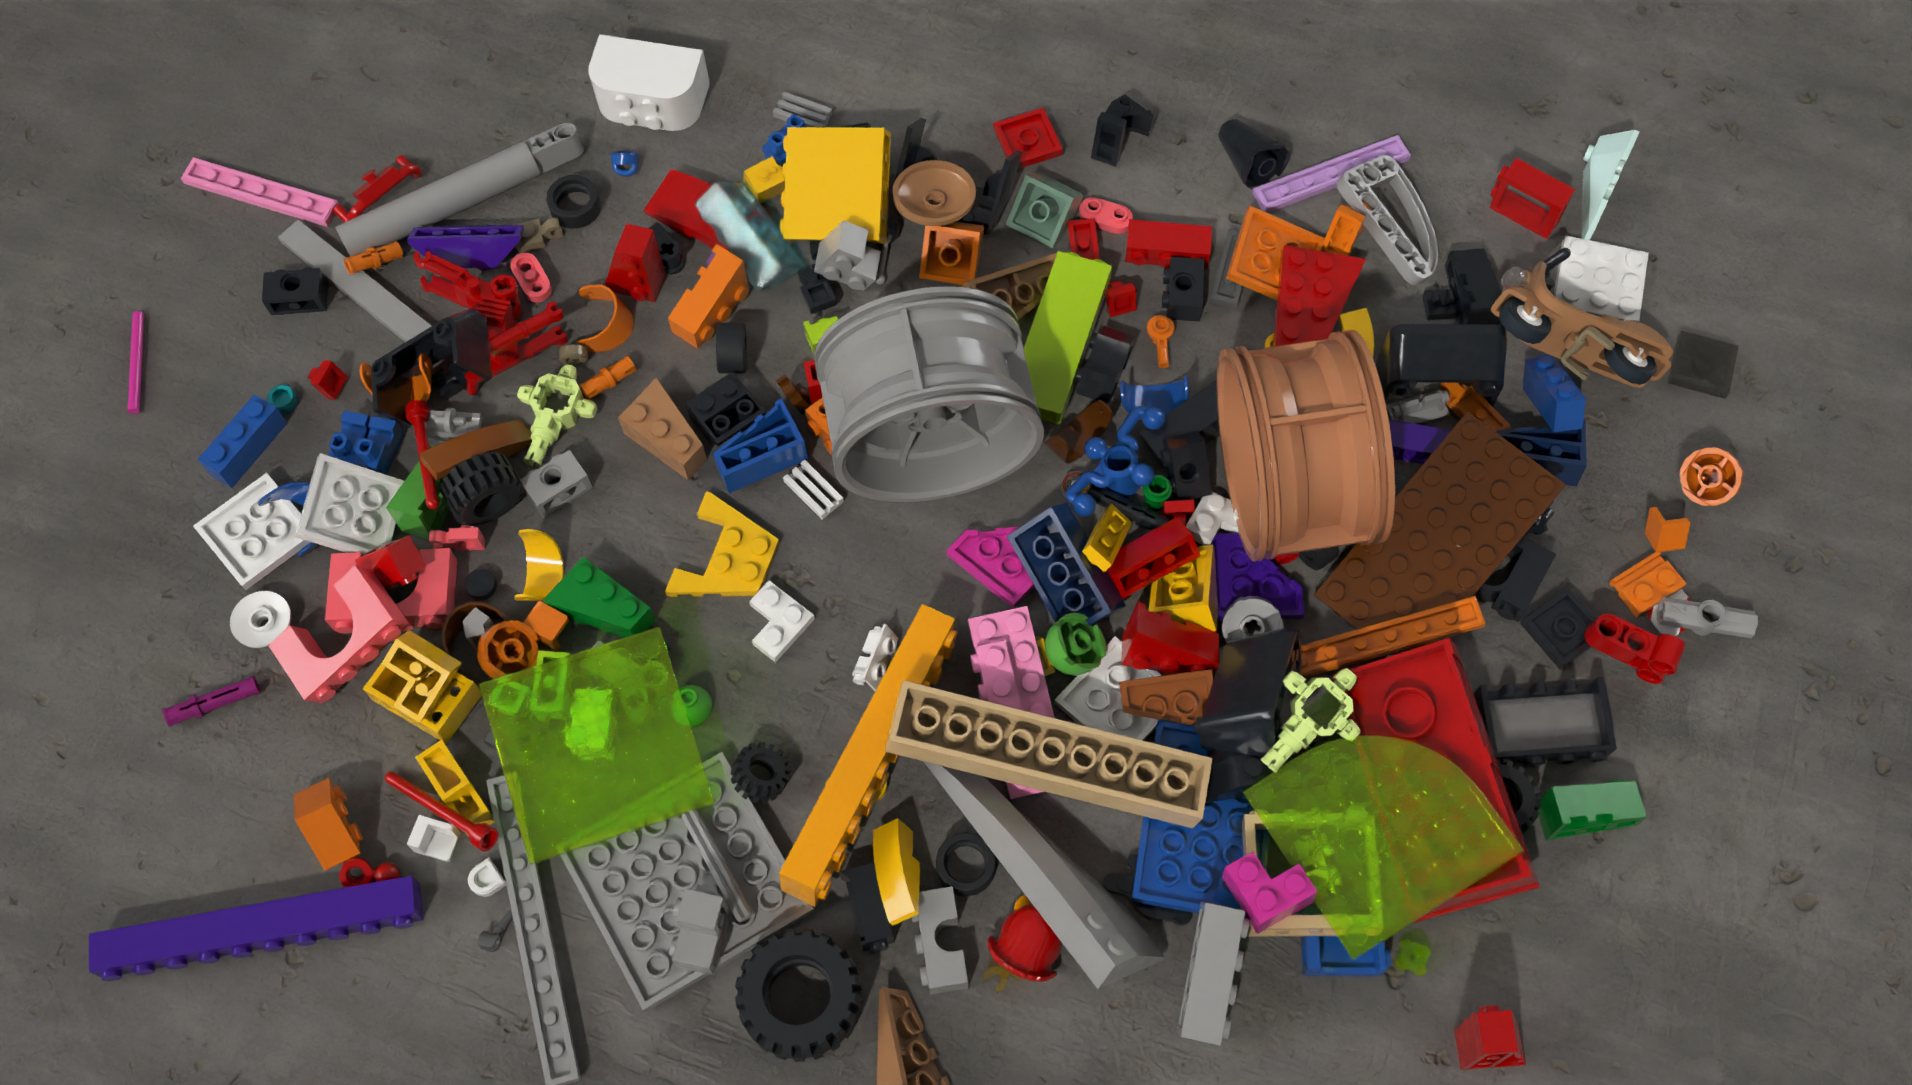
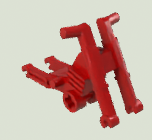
[413,251,568,395]

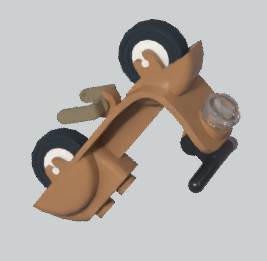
[1491,248,1673,388]

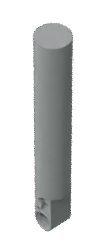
[335,123,584,257]

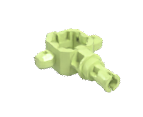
[517,364,597,468]
[1260,668,1361,773]

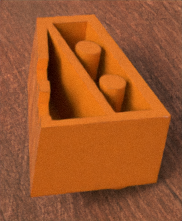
[668,244,749,349]

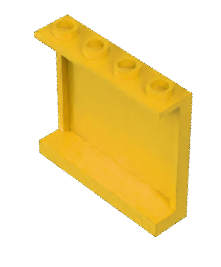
[780,127,891,244]

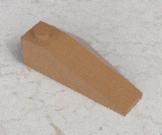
[959,253,1057,320]
[877,987,950,1085]

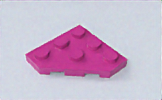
[946,527,1035,609]

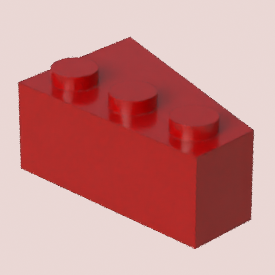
[605,223,666,302]
[1121,601,1219,675]
[1454,1005,1526,1070]

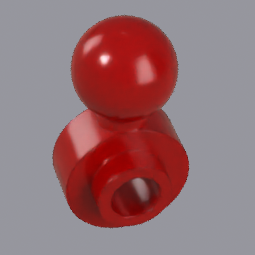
[339,856,400,888]

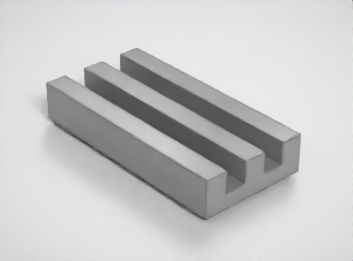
[773,92,833,127]

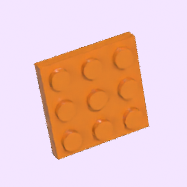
[1226,206,1324,300]

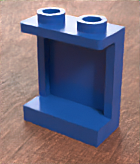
[1299,905,1391,977]

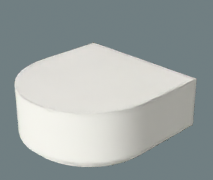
[468,857,506,897]

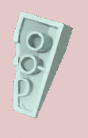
[1581,130,1639,240]

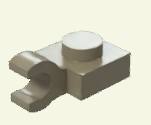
[513,218,563,253]

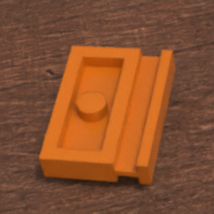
[1609,552,1687,618]

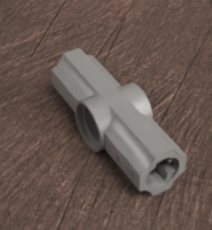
[1657,597,1758,639]

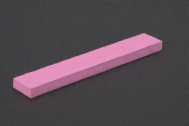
[181,157,339,227]

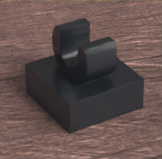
[1422,289,1457,321]

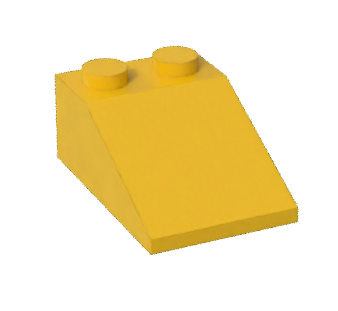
[1149,545,1218,632]

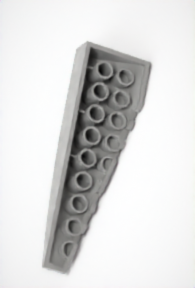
[923,761,1165,989]

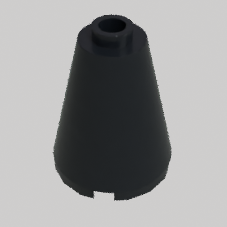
[1218,119,1289,190]

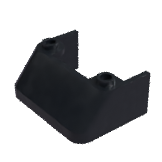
[892,118,1022,235]
[371,308,492,428]
[1375,324,1507,407]

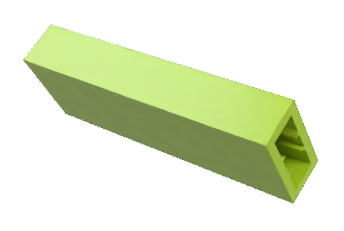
[1023,251,1112,425]

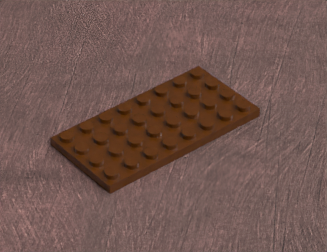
[1314,411,1566,655]

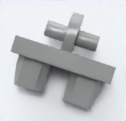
[426,408,483,442]

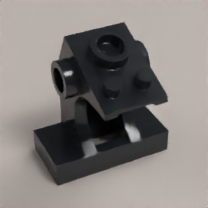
[1091,94,1153,167]

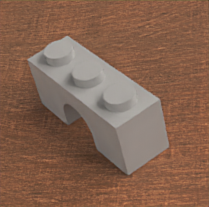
[912,886,968,995]

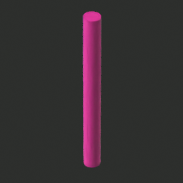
[127,311,145,414]

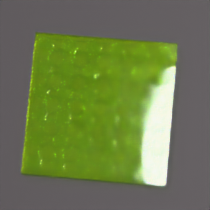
[479,627,715,865]

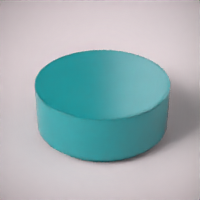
[267,385,298,414]

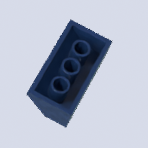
[1007,503,1126,626]

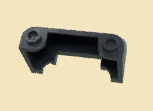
[1195,628,1302,757]

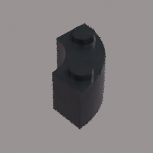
[1075,326,1136,405]

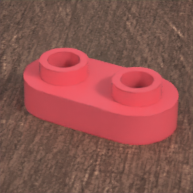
[1079,197,1133,234]
[510,253,552,303]

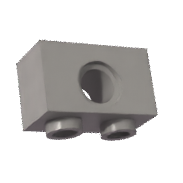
[520,450,593,518]

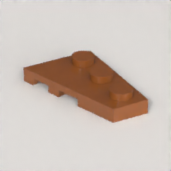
[1119,669,1213,726]

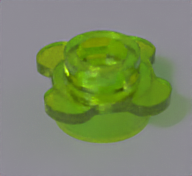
[1395,939,1431,976]

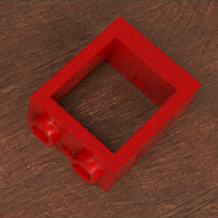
[1489,158,1576,239]

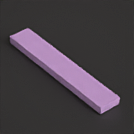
[1252,135,1411,213]

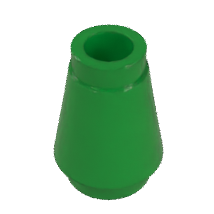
[1143,475,1172,511]

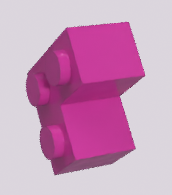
[1222,852,1317,934]

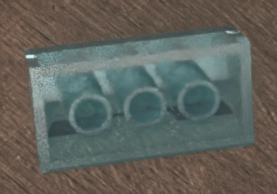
[695,182,808,290]

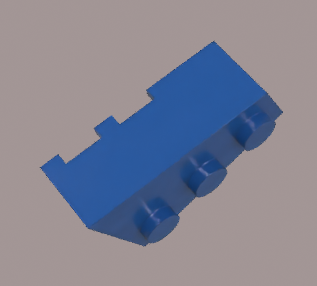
[713,398,808,494]

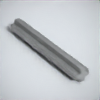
[681,808,753,922]

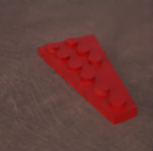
[1273,245,1366,347]

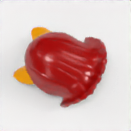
[987,894,1062,982]

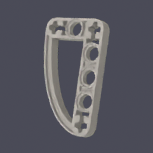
[1336,155,1438,286]

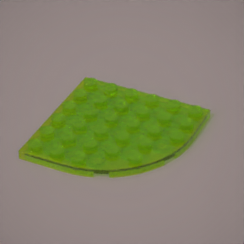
[1243,736,1524,960]

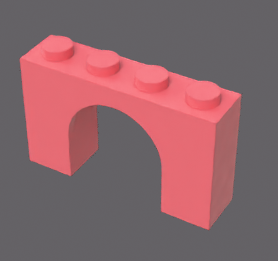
[325,548,457,634]
[268,565,409,703]

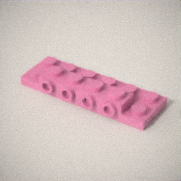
[967,606,1055,800]

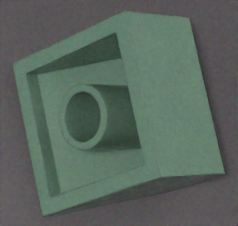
[1005,171,1084,248]

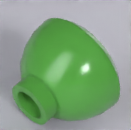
[670,685,713,726]

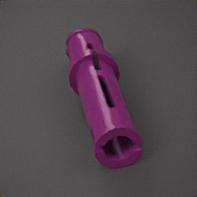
[163,675,261,727]

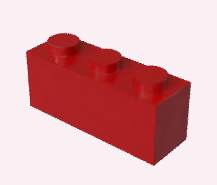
[1125,219,1212,269]
[1106,517,1201,599]

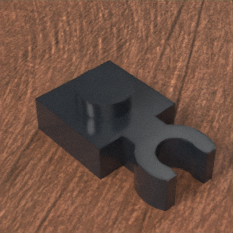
[798,264,837,314]

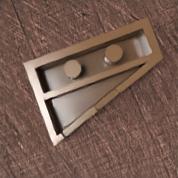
[618,378,707,480]

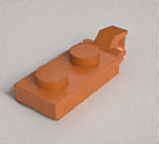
[1438,383,1511,432]

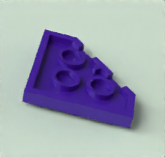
[1211,533,1304,621]

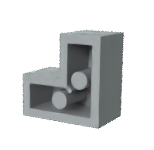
[814,220,881,291]
[669,889,731,975]

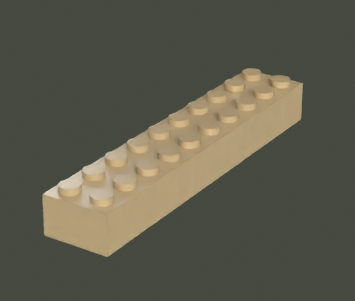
[885,680,1213,828]

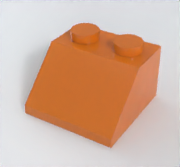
[919,221,984,285]

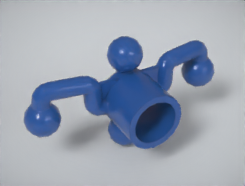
[1066,406,1165,517]

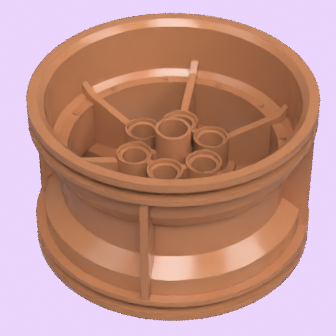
[1217,330,1395,562]

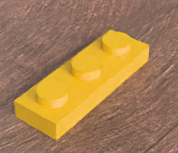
[1082,503,1132,572]

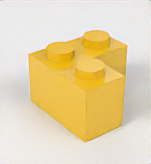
[381,630,462,723]

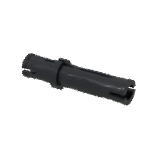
[1087,484,1172,530]

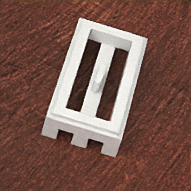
[783,460,844,520]

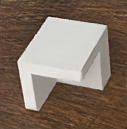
[407,815,462,862]

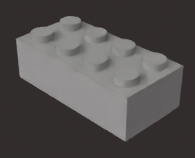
[1177,902,1249,1046]

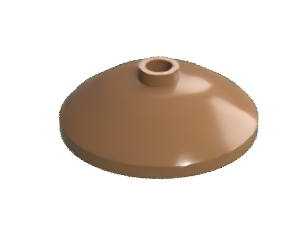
[893,160,976,226]

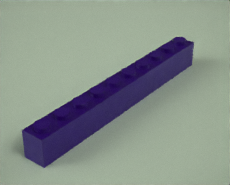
[89,876,423,981]

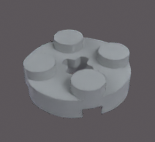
[1222,596,1284,642]

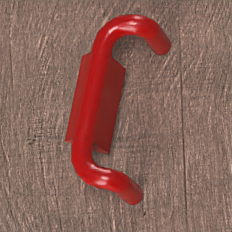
[333,155,422,223]

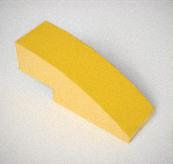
[415,739,494,836]
[873,818,920,925]

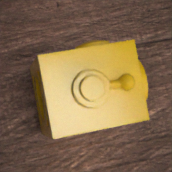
[742,156,785,206]

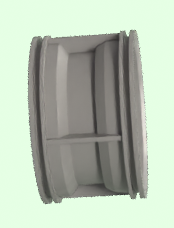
[814,287,1044,502]

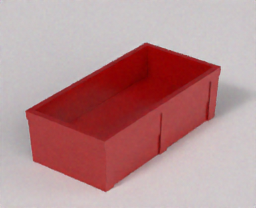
[1331,638,1540,924]

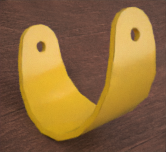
[514,529,564,601]

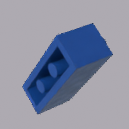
[1523,355,1586,432]
[197,394,288,488]

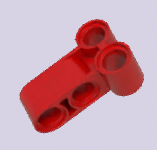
[1584,614,1686,684]

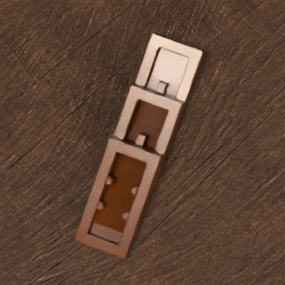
[420,420,532,480]

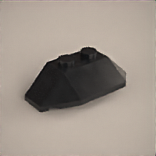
[1205,725,1327,803]

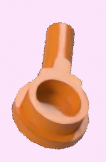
[1146,315,1175,368]

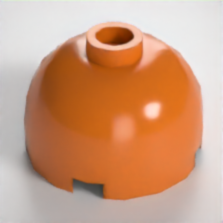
[1680,448,1743,506]
[477,620,541,681]

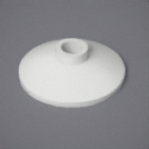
[230,591,291,648]

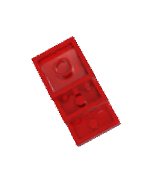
[643,169,769,259]

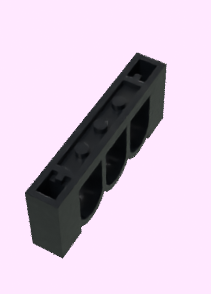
[1394,471,1556,622]

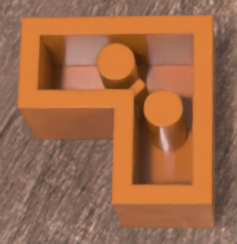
[294,778,363,871]

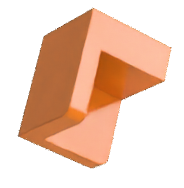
[1644,507,1691,552]
[523,601,569,651]

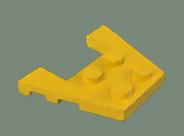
[665,491,780,597]

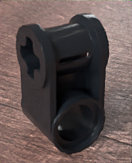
[649,222,685,275]

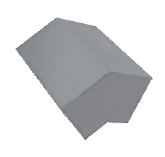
[463,607,494,652]

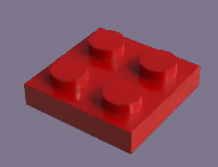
[993,108,1063,169]

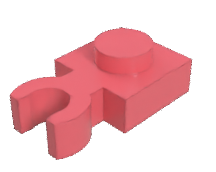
[429,525,485,551]

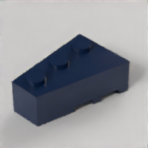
[1496,419,1587,486]

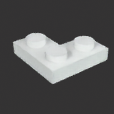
[1186,492,1239,546]
[749,580,815,663]

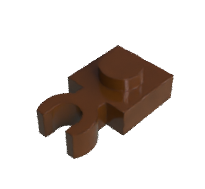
[775,374,810,415]

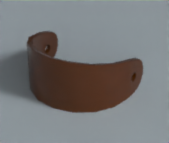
[1044,400,1112,464]
[442,602,509,676]

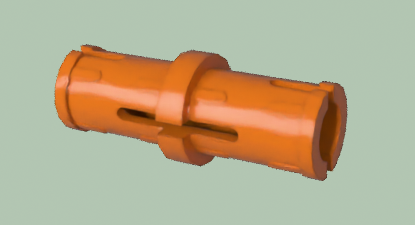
[344,241,403,275]
[579,356,637,400]

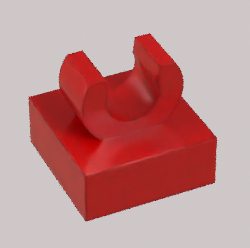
[1106,280,1137,318]
[307,360,348,400]
[1163,500,1195,526]

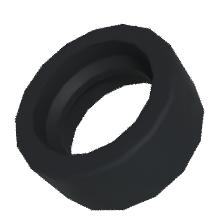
[546,175,601,229]
[936,832,996,897]

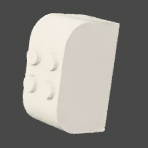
[588,34,710,131]

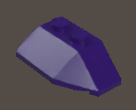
[407,225,524,271]

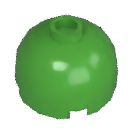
[1044,612,1107,676]

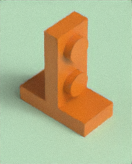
[1321,201,1371,256]

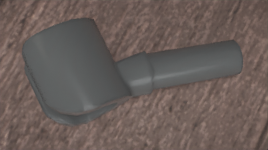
[477,910,513,952]

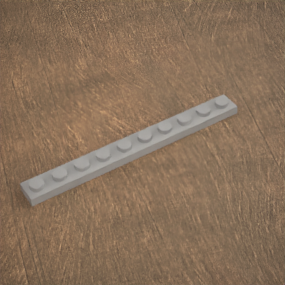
[486,772,581,1085]

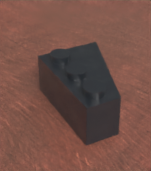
[1445,248,1502,325]

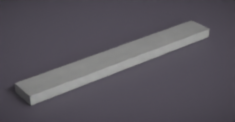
[278,220,432,342]

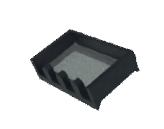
[1473,677,1617,767]

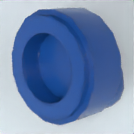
[611,151,638,177]

